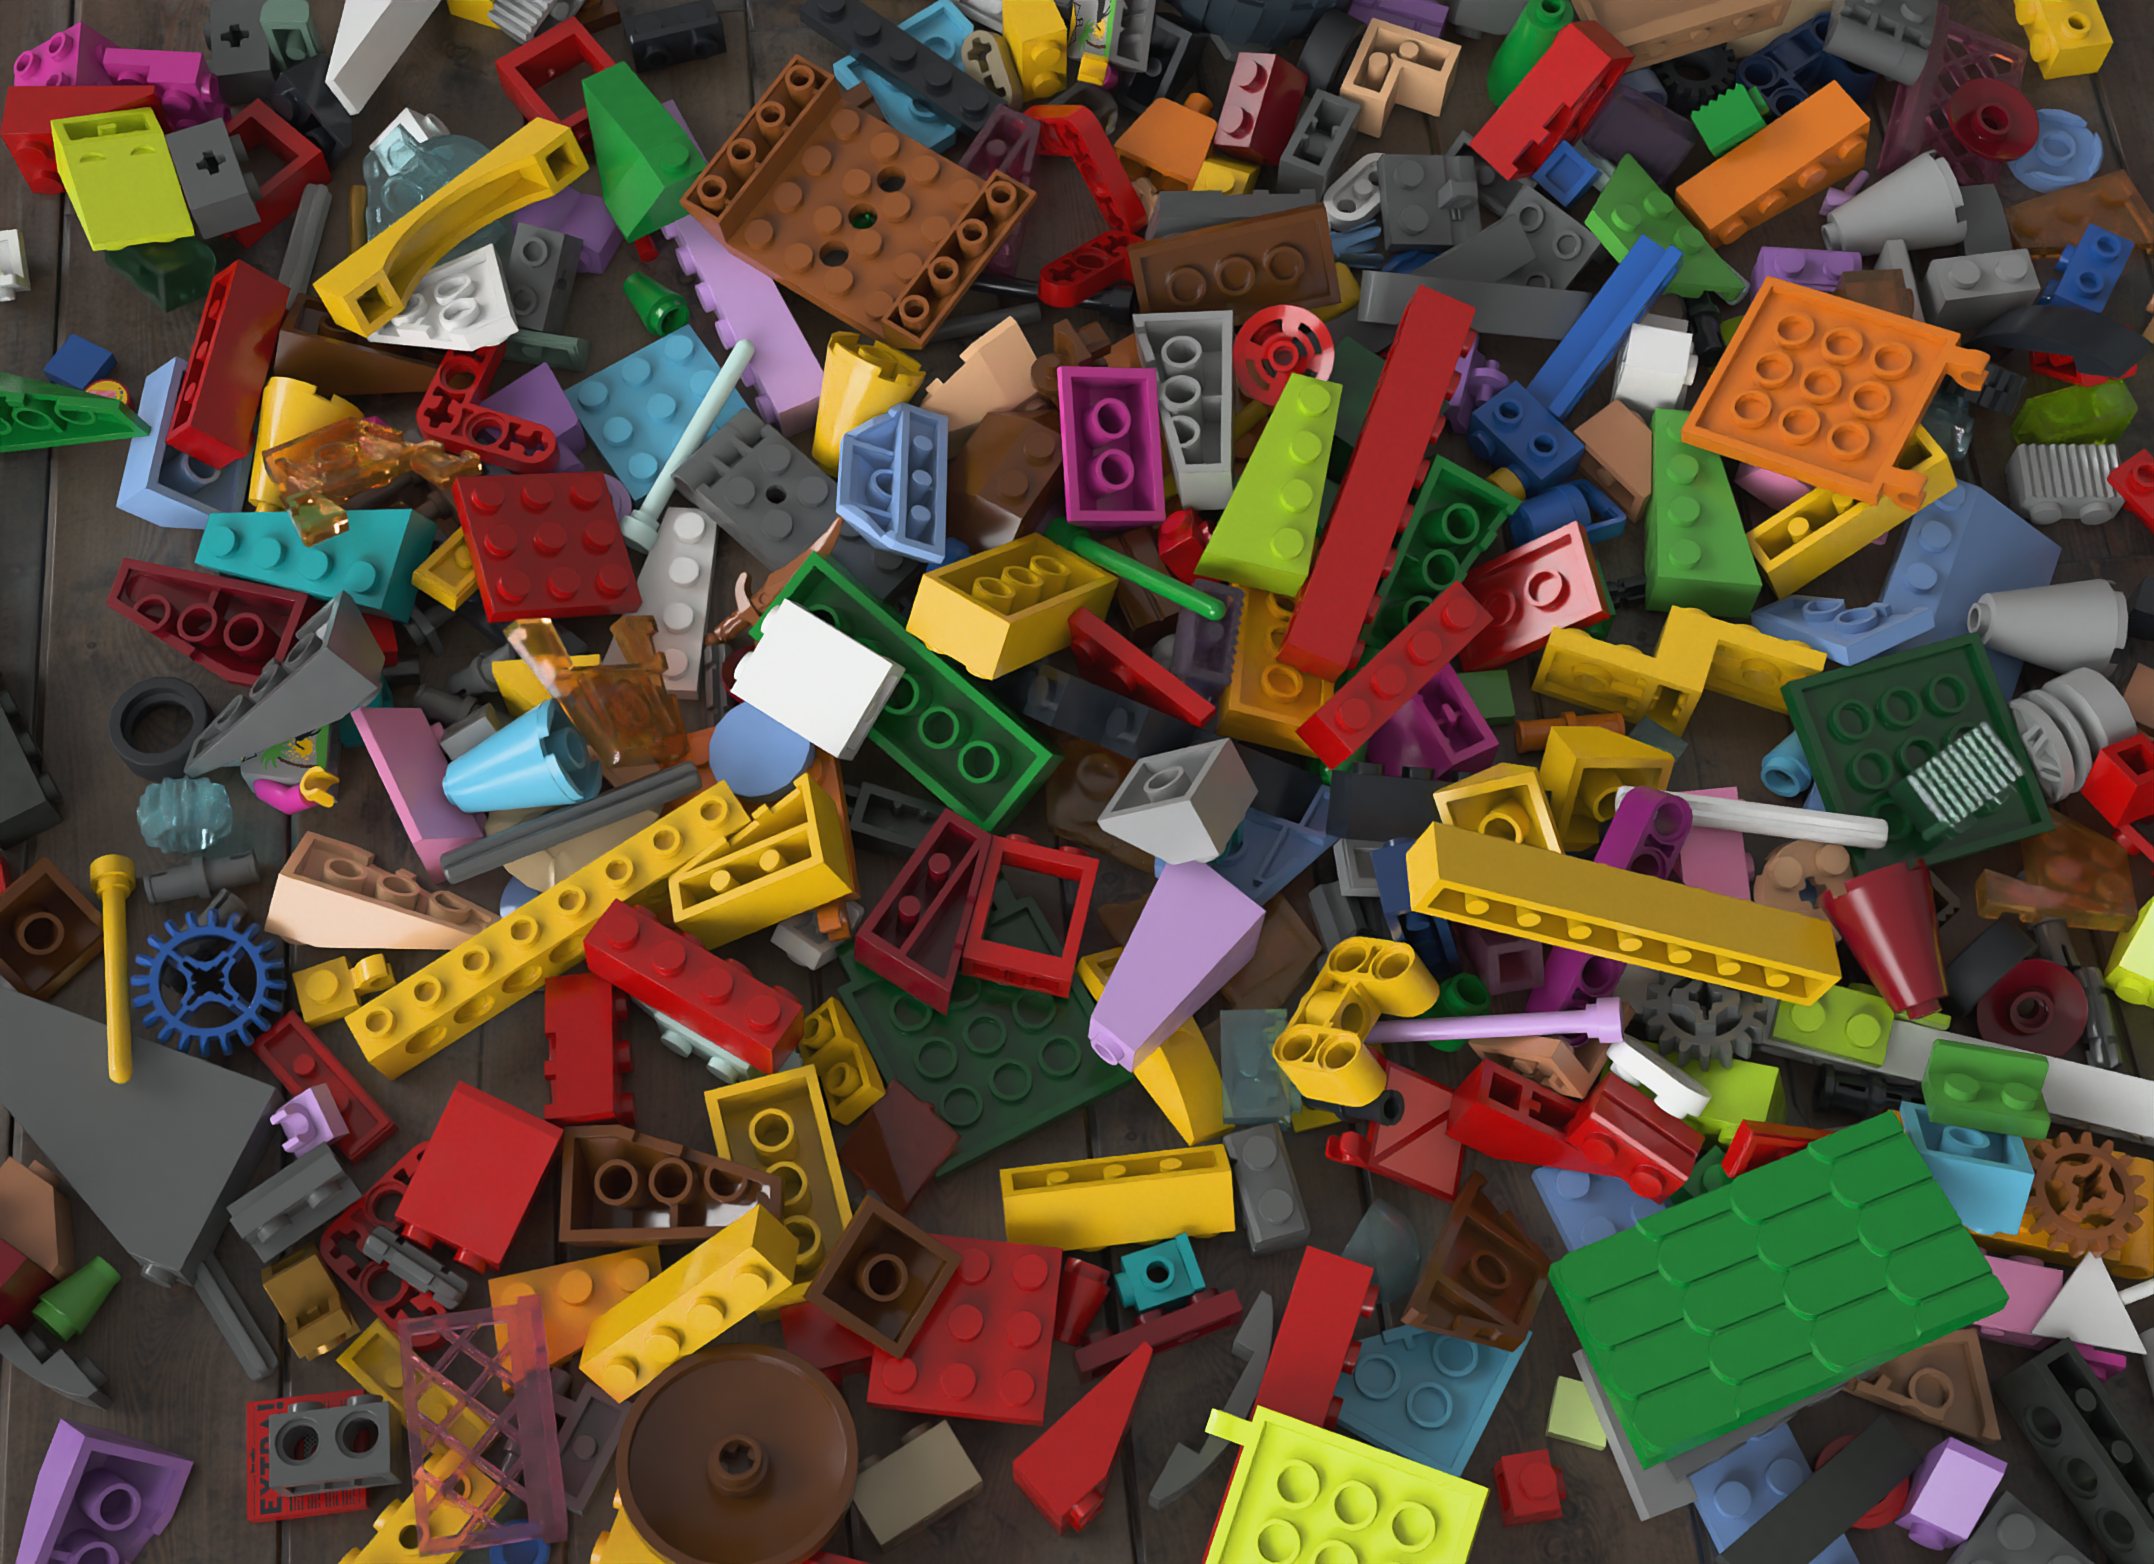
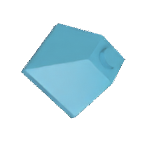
[1899,1101,2035,1235]

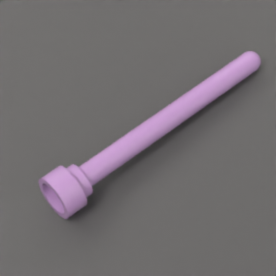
[1364,997,1624,1044]

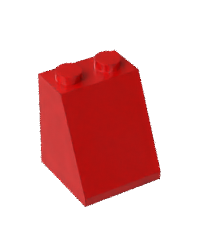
[395,1080,564,1275]

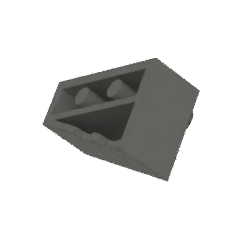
[1145,189,1316,241]

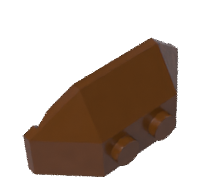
[945,409,1065,555]

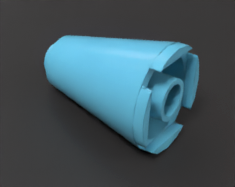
[443,697,602,813]

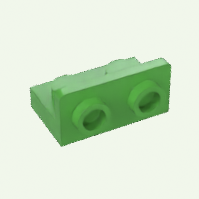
[1921,1039,2051,1140]

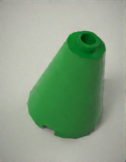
[1487,0,1575,109]

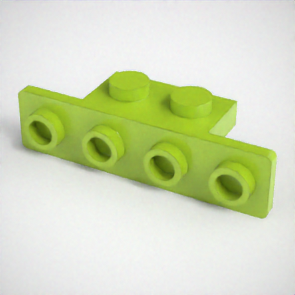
[1768,983,1951,1069]

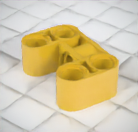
[1272,936,1440,1107]

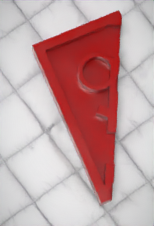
[1068,606,1217,729]

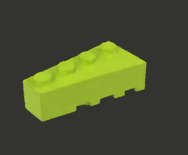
[1193,373,1343,597]

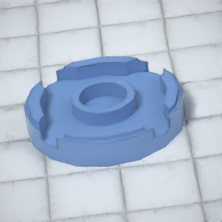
[2006,109,2104,195]
[709,701,816,804]

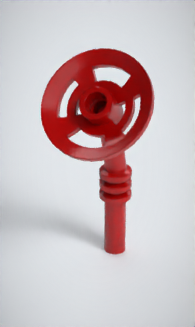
[1232,305,1335,407]

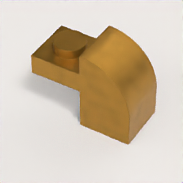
[261,1240,361,1361]

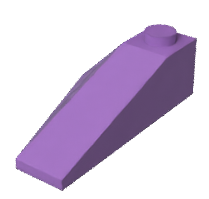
[15,1418,194,1564]

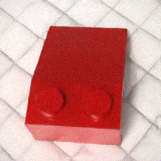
[0,85,175,195]
[1012,1341,1153,1537]

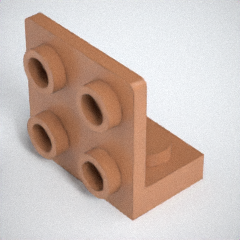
[1468,1002,1635,1099]

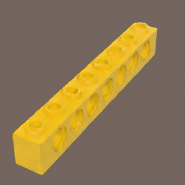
[344,779,752,1081]

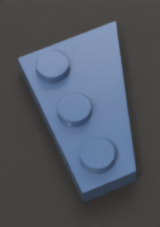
[1750,594,1935,667]

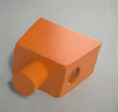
[1114,93,1218,194]

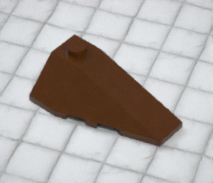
[273,292,479,396]
[559,1125,785,1248]

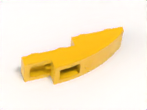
[1075,946,1235,1147]

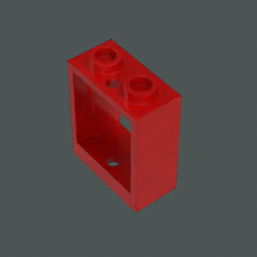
[494,15,616,155]
[173,98,333,250]
[961,834,1100,998]

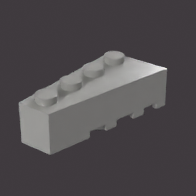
[1132,310,1236,511]

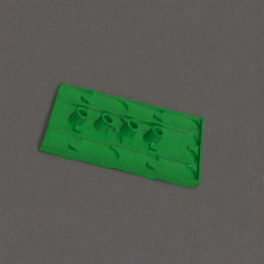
[1548,1110,2010,1470]

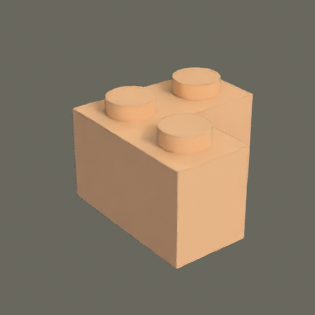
[1339,17,1462,138]

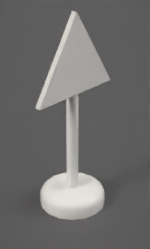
[2029,1250,2154,1355]

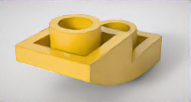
[798,997,886,1126]

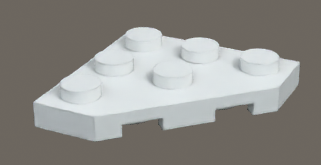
[367,243,519,351]

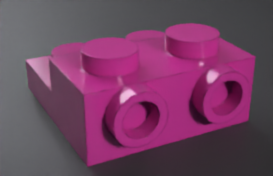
[102,48,231,132]

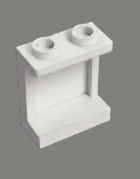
[730,599,906,761]

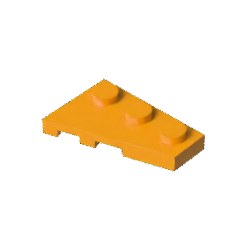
[488,1246,664,1396]

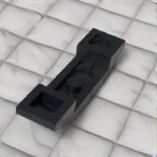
[1961,305,2152,378]

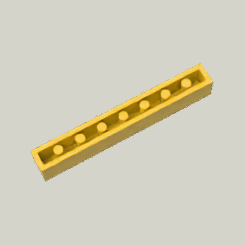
[1406,821,1842,1007]

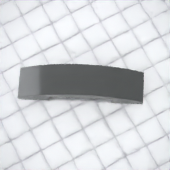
[1148,1290,1273,1510]

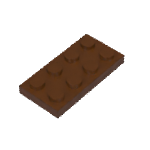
[1127,202,1342,326]

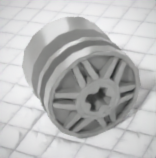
[2006,667,2138,804]

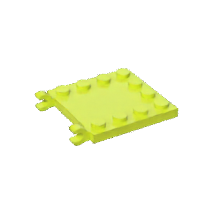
[1205,1405,1491,1564]

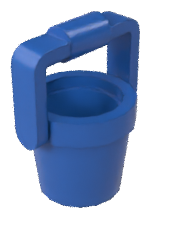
[1508,479,1626,548]

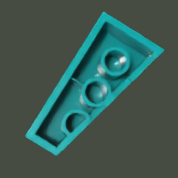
[194,509,438,624]

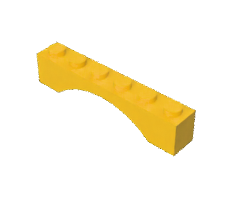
[313,117,590,338]

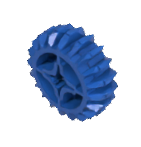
[130,908,287,1059]

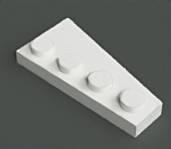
[603,507,720,700]

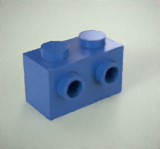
[1465,380,1585,499]

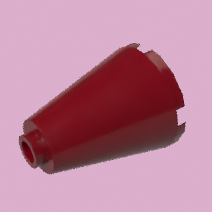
[1818,858,1949,1021]

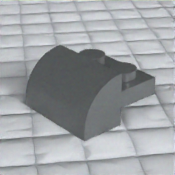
[226,1141,363,1264]

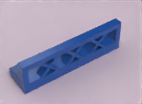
[1526,234,1684,425]

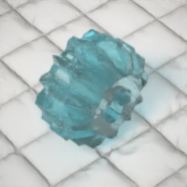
[137,775,233,856]

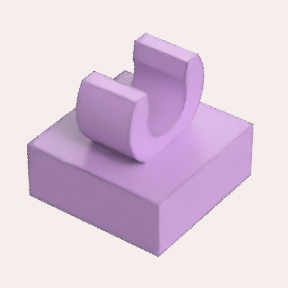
[270,1083,350,1159]

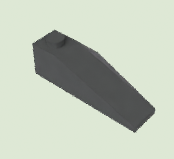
[184,590,385,778]

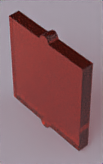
[837,1079,962,1214]

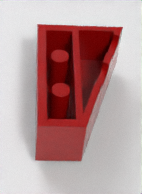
[1468,20,1635,181]

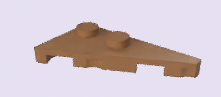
[1842,1328,2001,1444]

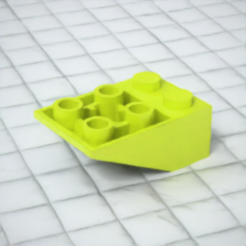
[50,107,195,251]

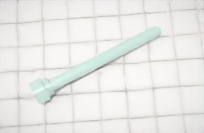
[619,339,755,555]

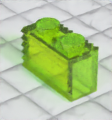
[2010,379,2138,446]

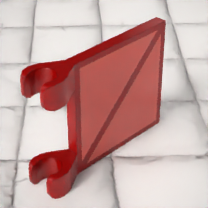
[1326,1046,1466,1204]

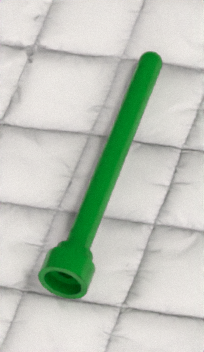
[1044,516,1226,621]

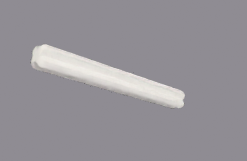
[1615,786,1888,850]

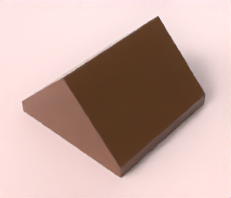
[0,856,104,1002]
[802,1194,963,1360]

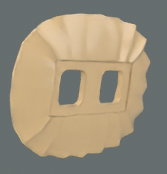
[484,727,664,892]

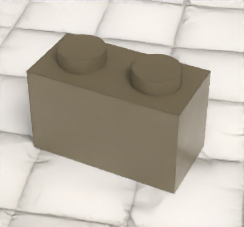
[852,1420,984,1555]

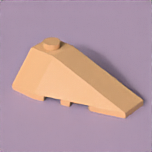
[920,316,1050,460]
[264,831,503,950]

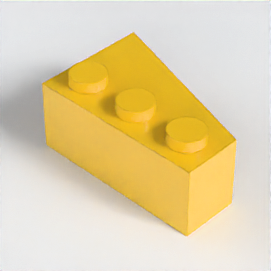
[668,772,853,951]

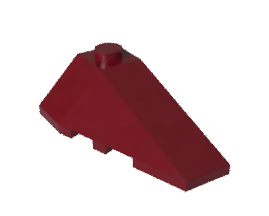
[105,557,322,688]

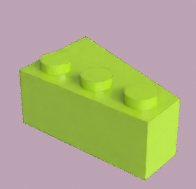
[1599,1040,1788,1154]

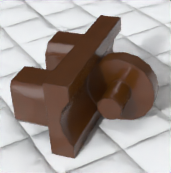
[1031,319,1111,396]

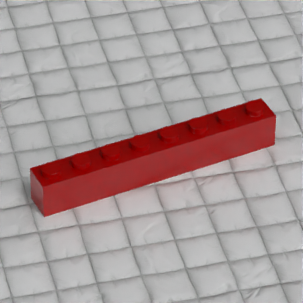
[1275,284,1477,684]

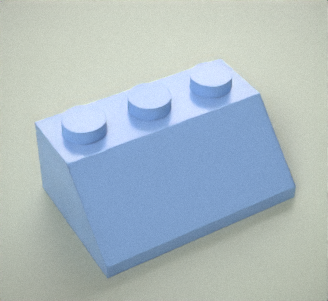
[116,357,261,529]

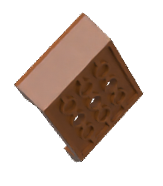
[679,54,1038,350]

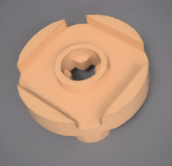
[1753,840,1854,943]

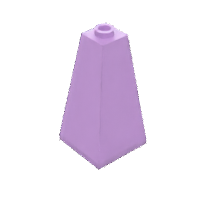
[1088,860,1266,1073]

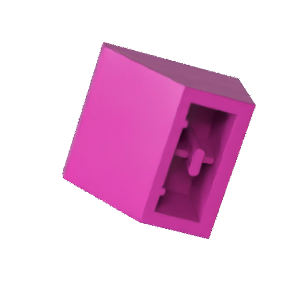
[1366,662,1500,780]

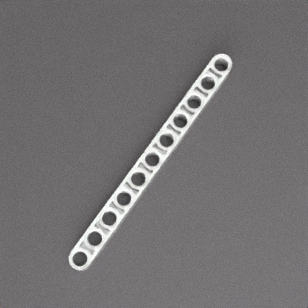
[1612,963,2154,1147]

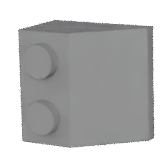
[1097,737,1258,865]

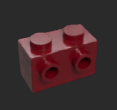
[1212,52,1309,167]

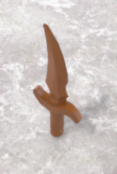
[704,515,844,647]

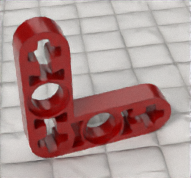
[1012,105,1148,234]
[1037,230,1145,308]
[416,340,560,474]
[319,1140,453,1353]

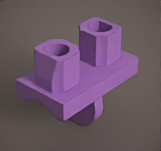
[1443,332,1510,434]

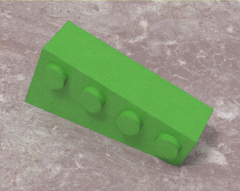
[1644,408,1763,619]

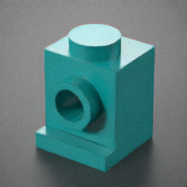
[1114,1233,1206,1317]

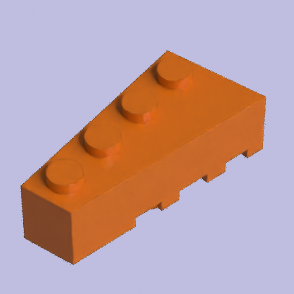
[1675,80,1871,249]

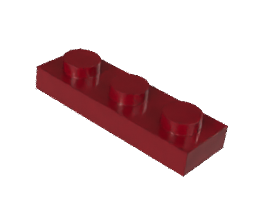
[1073,1288,1243,1385]

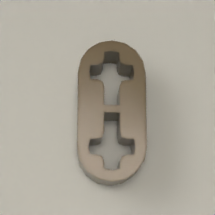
[961,30,1024,120]

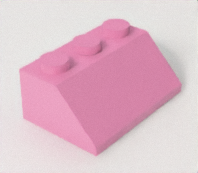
[350,707,487,885]

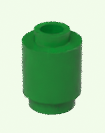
[1416,973,1491,1052]

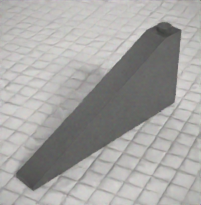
[0,986,287,1288]

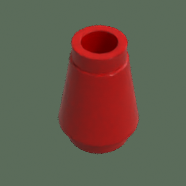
[1053,1257,1111,1348]

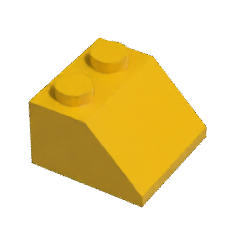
[1539,726,1675,851]

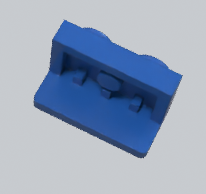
[2036,223,2134,315]

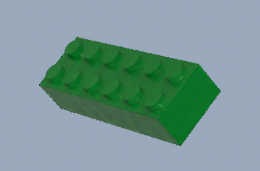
[748,551,1066,837]

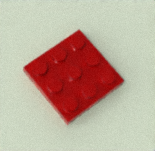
[451,471,642,623]
[866,1233,1063,1426]

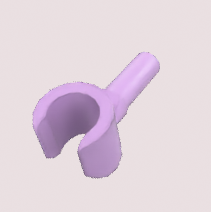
[1819,170,1869,216]

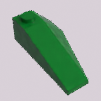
[581,61,707,244]

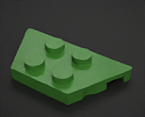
[1584,153,1746,301]

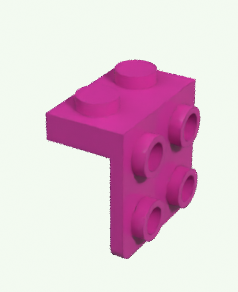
[14,22,123,86]

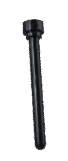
[968,272,1136,326]

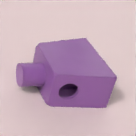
[475,362,587,475]

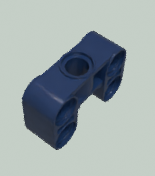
[1731,12,1879,125]

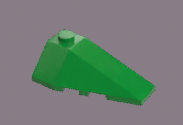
[0,372,151,453]

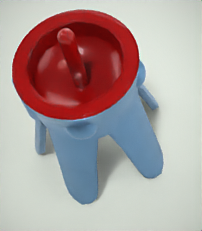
[1330,219,1385,269]

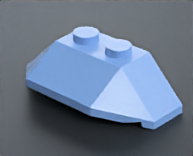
[836,402,948,564]

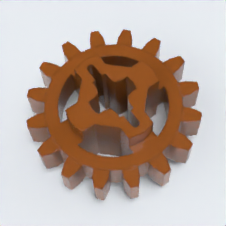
[2024,1132,2148,1259]

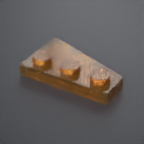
[2004,169,2154,258]

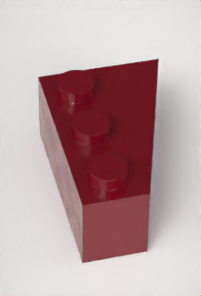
[854,808,992,1016]

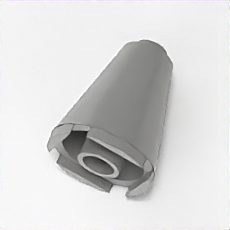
[1821,150,1967,257]
[1967,579,2128,679]

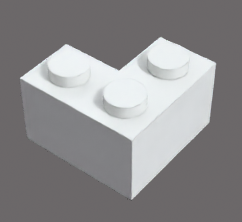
[1610,313,1698,426]

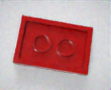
[1459,521,1611,673]

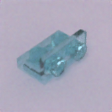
[1220,1009,1301,1131]

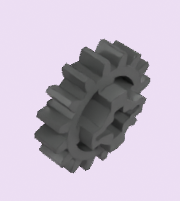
[1643,971,1768,1071]

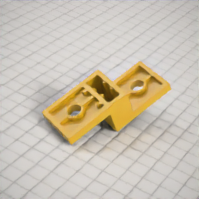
[1531,605,1827,738]

